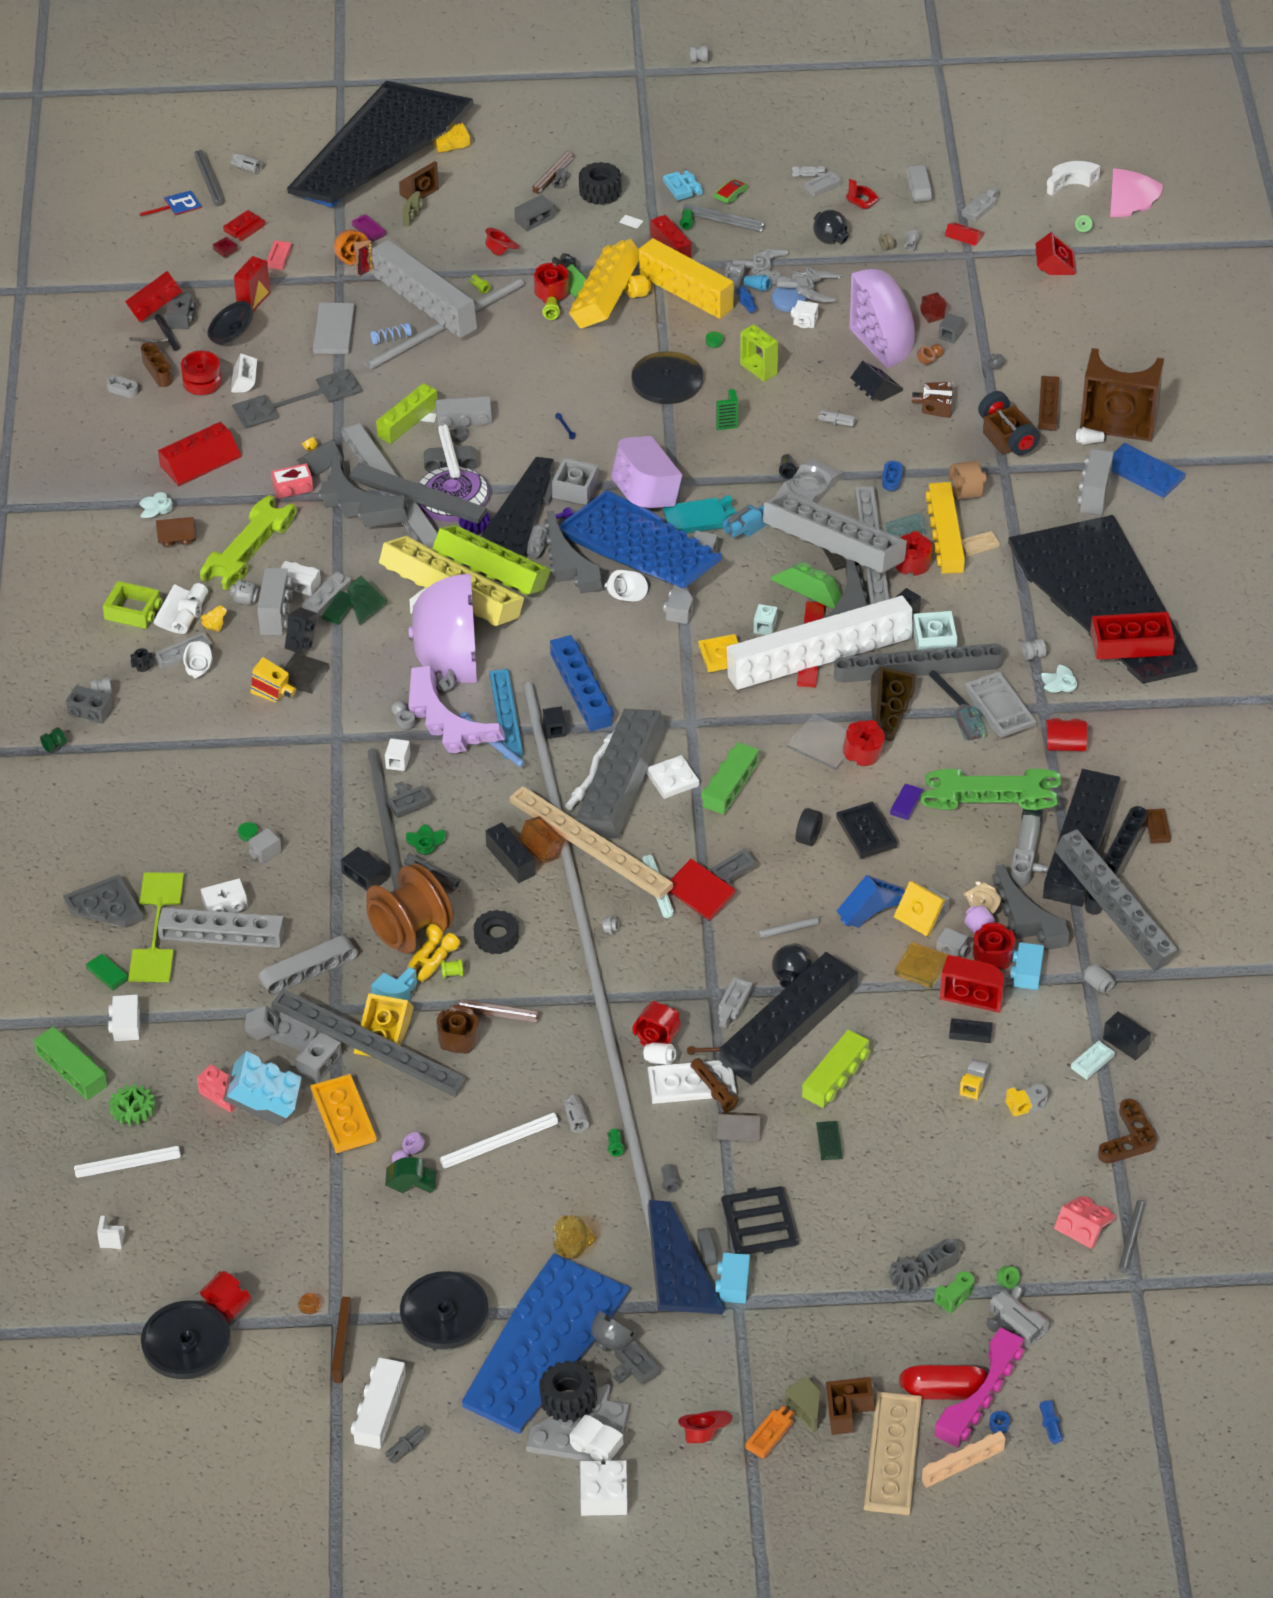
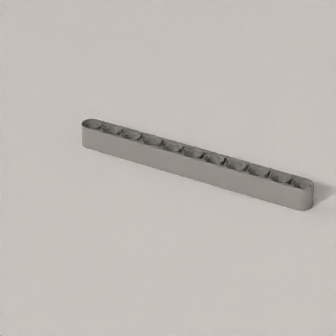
[341,422,438,551]

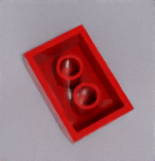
[940,955,1004,1013]

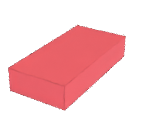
[266,240,292,270]

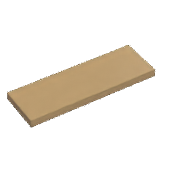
[864,1391,922,1515]

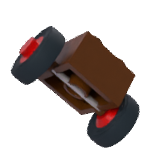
[978,391,1040,455]

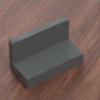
[297,440,343,476]

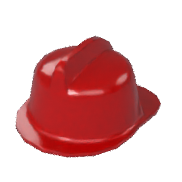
[485,227,520,255]
[678,1410,732,1443]

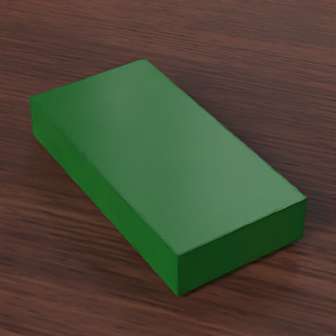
[86,953,128,991]

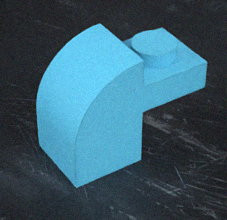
[371,967,417,1002]

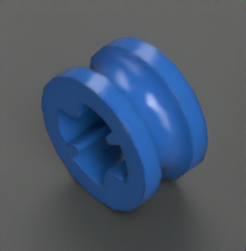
[989,1411,1010,1434]

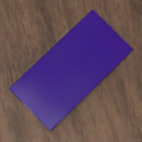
[890,783,923,820]

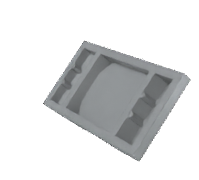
[775,459,844,503]
[965,672,1037,737]

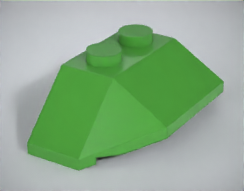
[771,562,843,609]

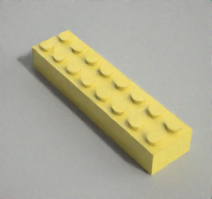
[379,536,524,626]

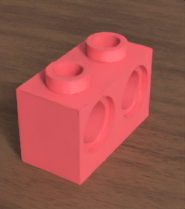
[197,1064,237,1113]

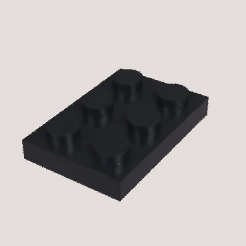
[836,801,897,859]

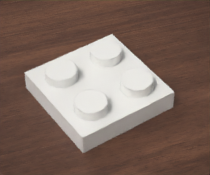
[646,755,699,799]

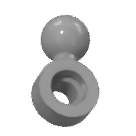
[391,701,416,730]

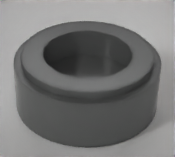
[449,426,468,443]

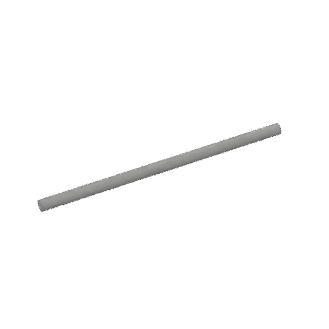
[367,278,524,370]

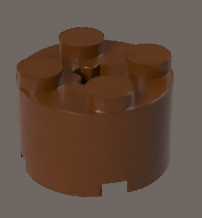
[437,1005,479,1054]

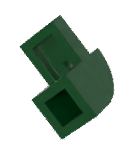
[385,1157,436,1193]

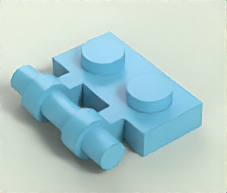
[663,170,703,201]

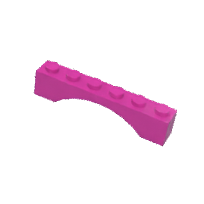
[935,1327,1025,1448]

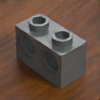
[66,685,113,724]

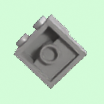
[270,1012,320,1052]

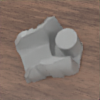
[436,669,455,692]

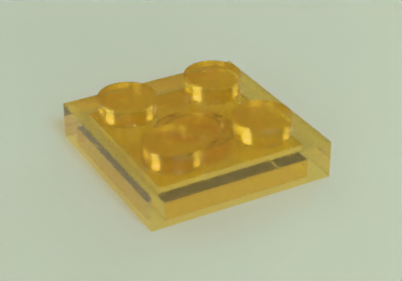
[894,942,947,989]

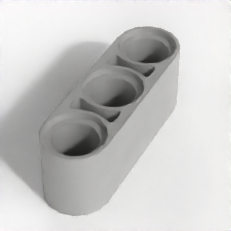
[907,164,932,202]

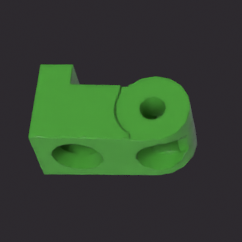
[934,1271,974,1314]

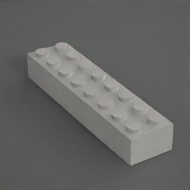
[372,240,477,338]
[763,491,907,573]

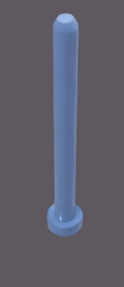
[459,711,524,767]

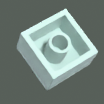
[913,611,957,650]

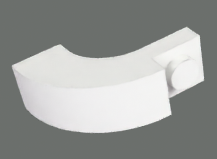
[1047,161,1100,196]

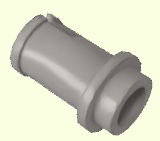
[904,229,920,251]

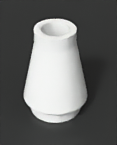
[1076,427,1104,445]

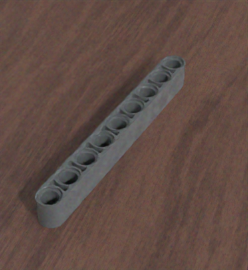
[834,644,1004,683]

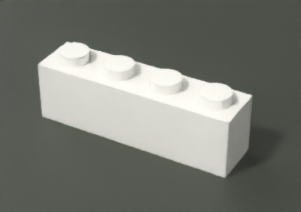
[351,1358,406,1449]

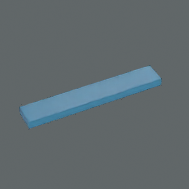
[489,669,523,759]

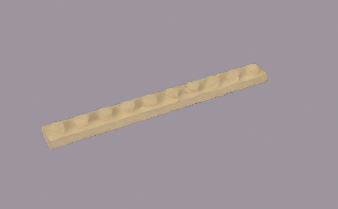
[509,786,673,900]

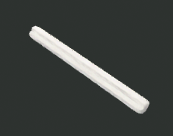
[440,1113,558,1168]

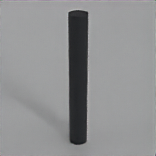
[154,314,180,351]
[929,670,970,711]

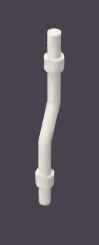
[565,731,614,810]

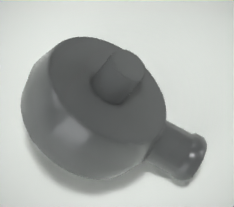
[988,353,1005,369]

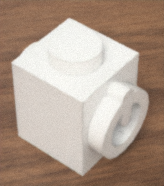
[791,300,818,328]

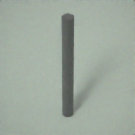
[1118,1200,1145,1273]

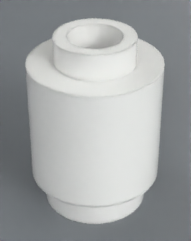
[644,1042,676,1065]

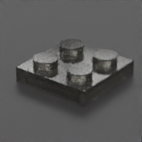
[283,653,330,694]

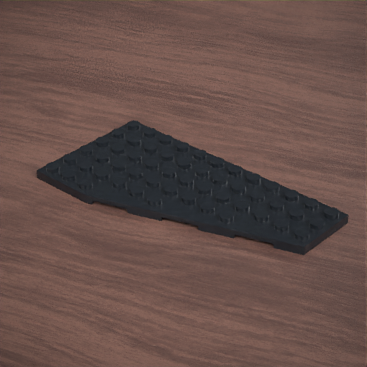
[287,81,474,203]
[1008,515,1197,684]

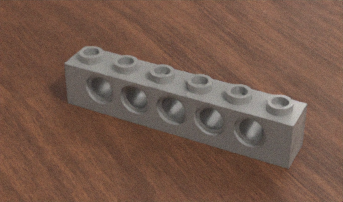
[158,908,284,948]

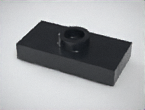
[949,1018,993,1043]

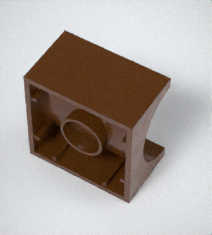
[1080,348,1164,442]

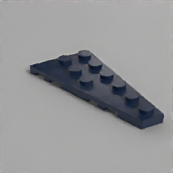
[647,1200,724,1314]

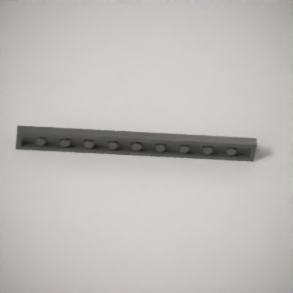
[272,988,465,1097]

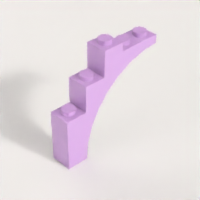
[408,666,505,753]

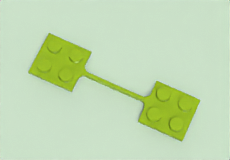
[128,872,184,982]

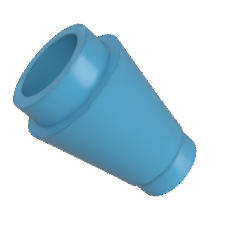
[744,275,771,292]

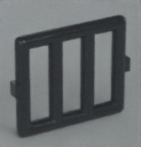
[721,1186,799,1254]

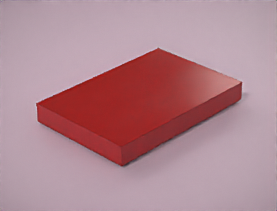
[669,858,736,921]

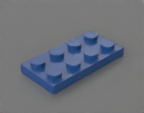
[1112,442,1185,498]

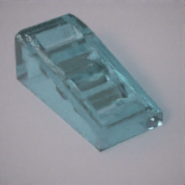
[885,513,927,537]

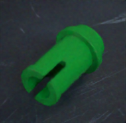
[679,209,693,230]
[607,1129,625,1157]

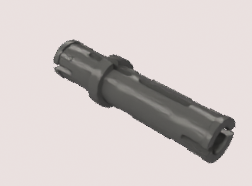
[404,853,461,891]

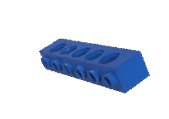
[550,635,614,731]

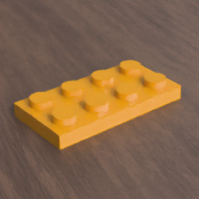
[310,1074,377,1153]

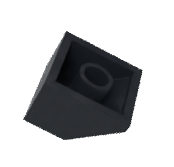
[850,360,904,402]

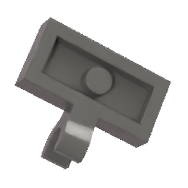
[387,781,432,818]
[613,1340,660,1385]

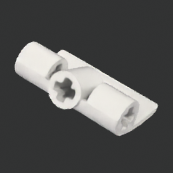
[154,583,208,634]

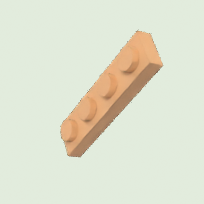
[922,1431,1005,1488]

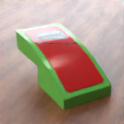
[713,178,748,203]

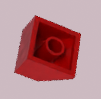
[1035,232,1076,275]

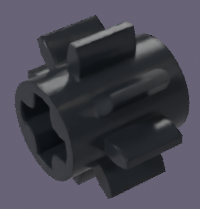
[130,648,154,672]

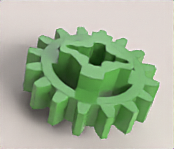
[109,1084,156,1126]

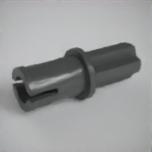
[385,1425,426,1464]

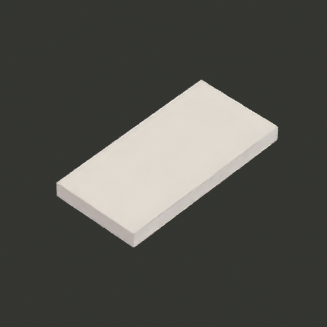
[648,1060,736,1104]

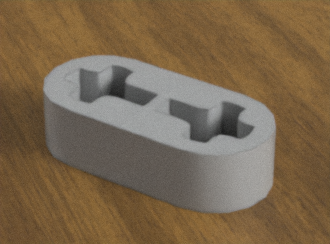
[106,375,138,398]

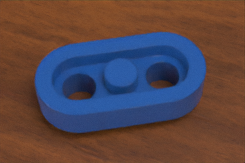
[882,461,903,491]

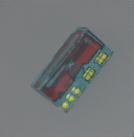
[954,704,988,740]

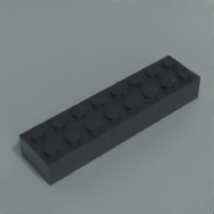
[1043,768,1121,907]
[719,952,858,1085]

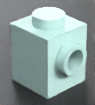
[753,604,777,635]

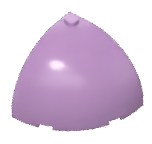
[849,269,915,369]
[409,574,477,683]

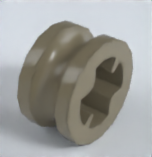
[879,233,894,250]

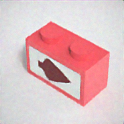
[271,463,313,499]

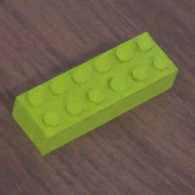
[432,525,552,595]

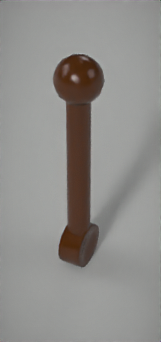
[687,1046,720,1055]

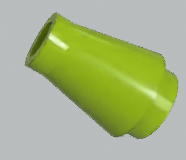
[542,297,560,320]

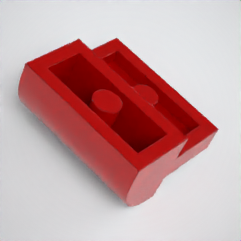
[1046,718,1087,751]

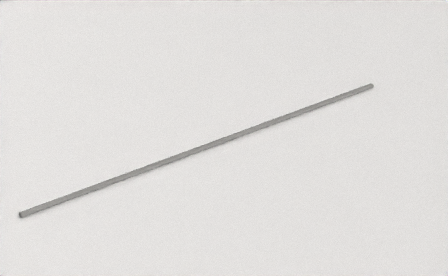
[523,682,652,1242]

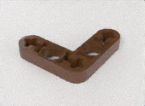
[1098,1099,1157,1164]

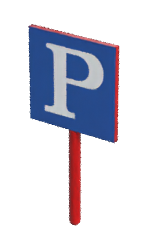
[139,190,202,216]

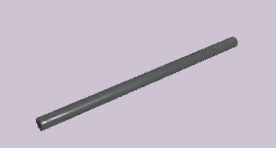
[367,748,400,890]

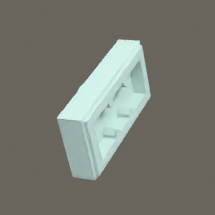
[1071,1041,1115,1080]

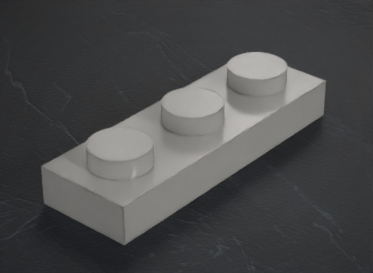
[302,571,352,617]

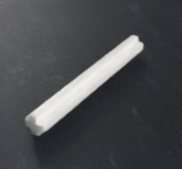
[74,1146,181,1178]

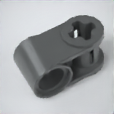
[917,1238,959,1277]

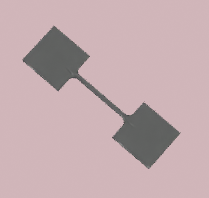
[232,369,362,428]

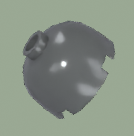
[591,1310,636,1352]

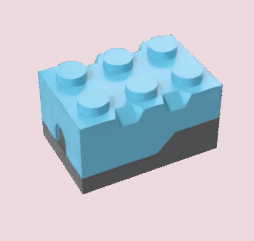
[223,1051,301,1126]

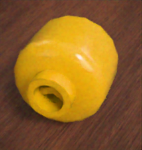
[624,275,651,298]

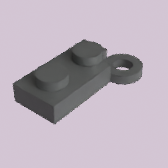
[711,848,756,885]

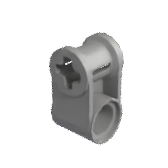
[725,262,745,293]

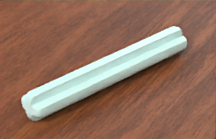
[642,854,674,918]

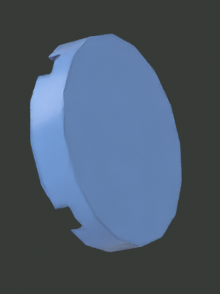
[772,287,807,312]

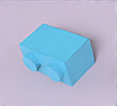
[1010,942,1044,990]
[716,1253,750,1304]

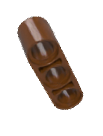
[141,342,173,387]

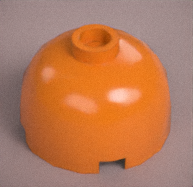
[334,230,368,265]

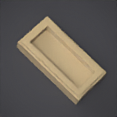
[961,531,1000,557]

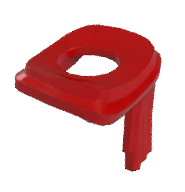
[846,179,879,209]

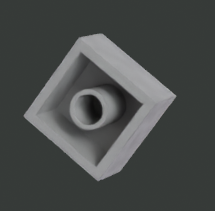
[552,458,599,505]

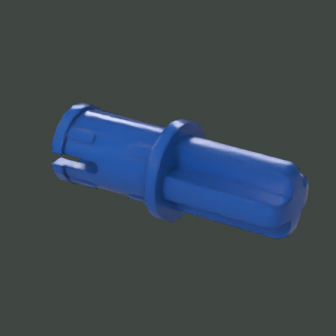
[736,286,757,313]
[1039,1400,1063,1444]

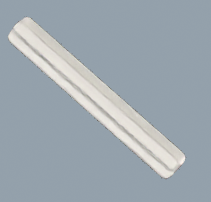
[438,425,460,479]

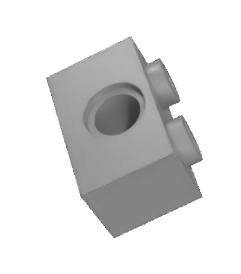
[296,1032,342,1083]

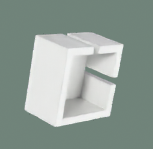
[580,1460,627,1516]

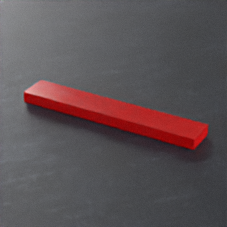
[797,601,825,688]

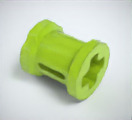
[441,958,463,979]

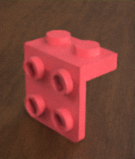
[1054,1196,1116,1249]

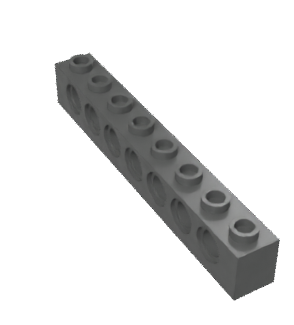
[1054,829,1177,971]

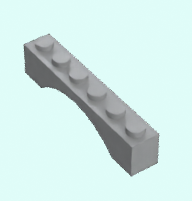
[663,531,717,624]

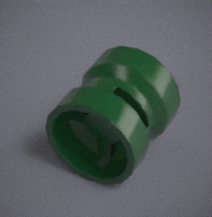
[40,727,67,753]

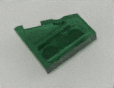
[347,576,387,625]

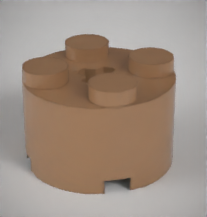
[949,460,986,500]

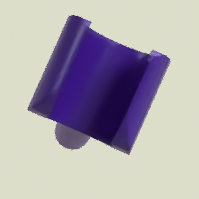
[555,507,574,519]

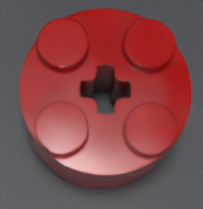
[533,263,569,303]
[895,531,932,576]
[843,720,885,766]
[972,923,1015,969]
[632,1001,681,1047]
[199,1271,252,1324]

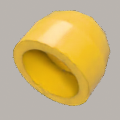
[302,436,318,452]

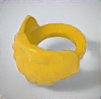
[200,605,227,632]

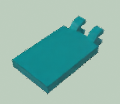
[663,495,736,534]

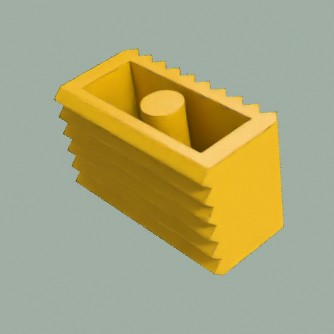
[433,123,470,153]

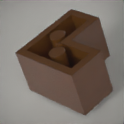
[826,1377,875,1435]

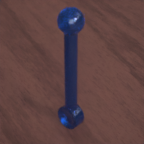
[555,413,576,440]

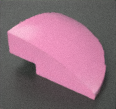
[1110,168,1163,217]

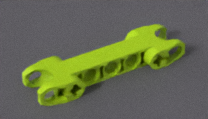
[200,495,297,590]

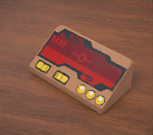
[354,240,373,277]

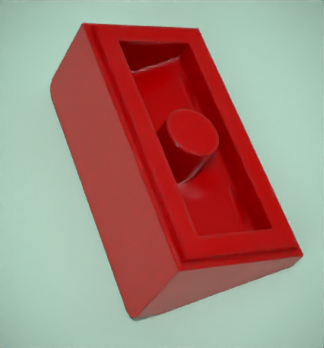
[945,222,985,246]

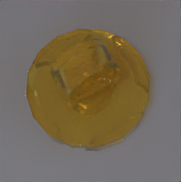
[553,1215,596,1259]

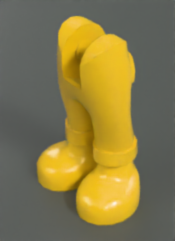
[406,924,460,982]

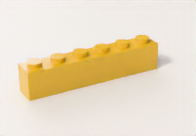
[925,482,965,574]

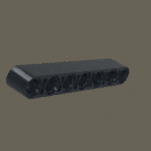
[1085,806,1147,915]

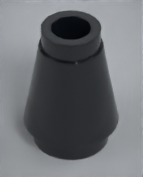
[779,454,797,479]

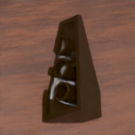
[870,666,916,741]

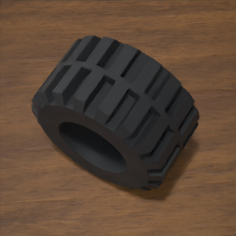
[579,162,622,205]
[539,1361,597,1422]

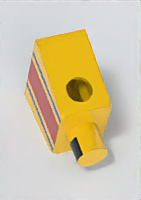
[250,657,296,702]

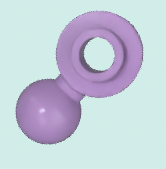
[392,1132,425,1162]

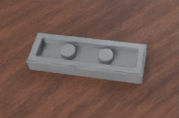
[153,632,213,670]

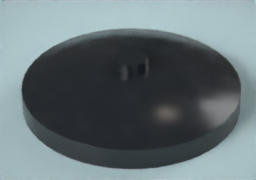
[631,351,703,404]
[400,1271,489,1349]
[141,1300,231,1379]

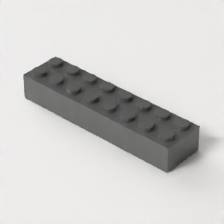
[575,708,665,838]

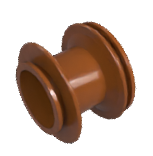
[366,863,453,954]

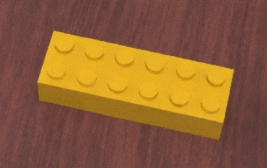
[639,238,734,319]
[569,239,639,329]

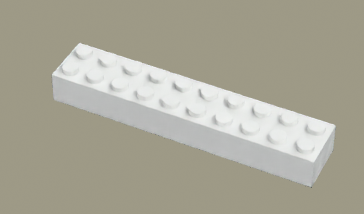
[727,596,912,690]

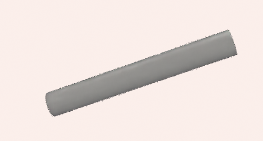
[758,917,819,939]

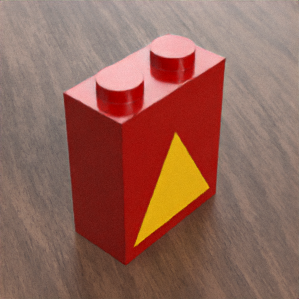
[234,256,271,312]

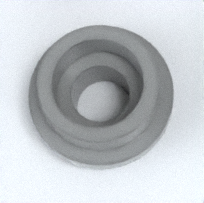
[603,915,619,935]

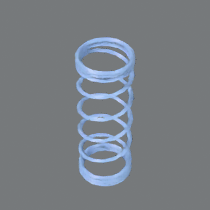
[371,323,412,345]

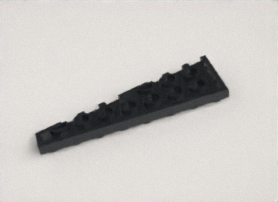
[481,457,554,557]

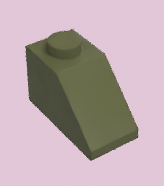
[785,1376,821,1433]

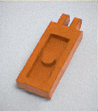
[745,1405,795,1459]

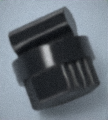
[552,253,576,268]

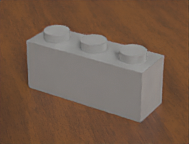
[436,396,492,427]

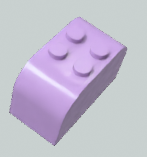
[611,436,682,508]

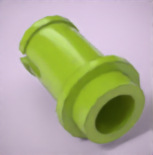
[469,274,491,294]

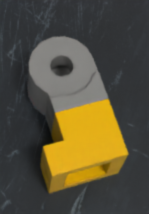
[960,1059,989,1100]
[1005,1084,1048,1117]

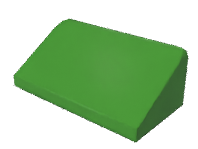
[565,264,587,299]

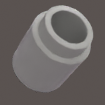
[1084,964,1115,994]

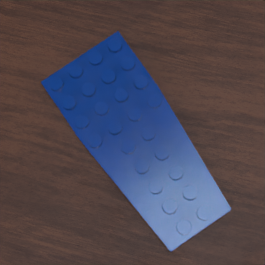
[558,490,722,588]
[462,1253,630,1434]

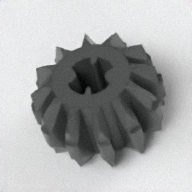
[889,1255,926,1294]

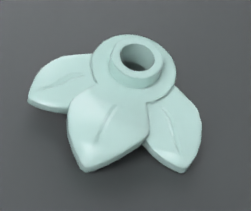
[139,492,173,518]
[1041,665,1077,693]

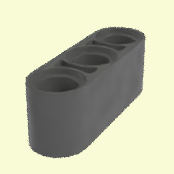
[423,446,477,472]

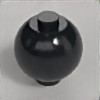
[813,210,850,245]
[772,943,813,988]

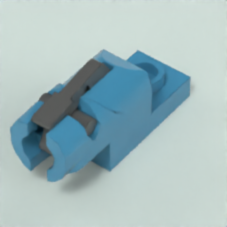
[722,504,768,538]

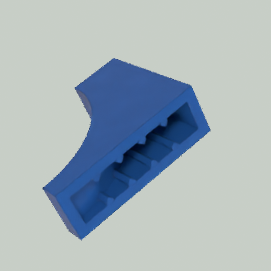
[836,875,905,928]

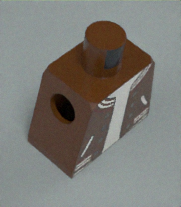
[912,382,953,418]

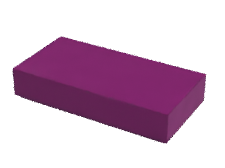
[352,214,386,242]

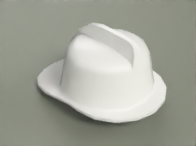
[604,570,648,602]

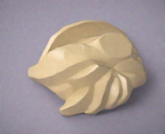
[963,881,1001,914]

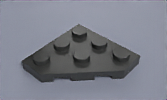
[63,874,143,927]

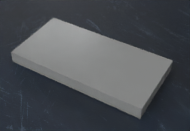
[313,302,355,354]

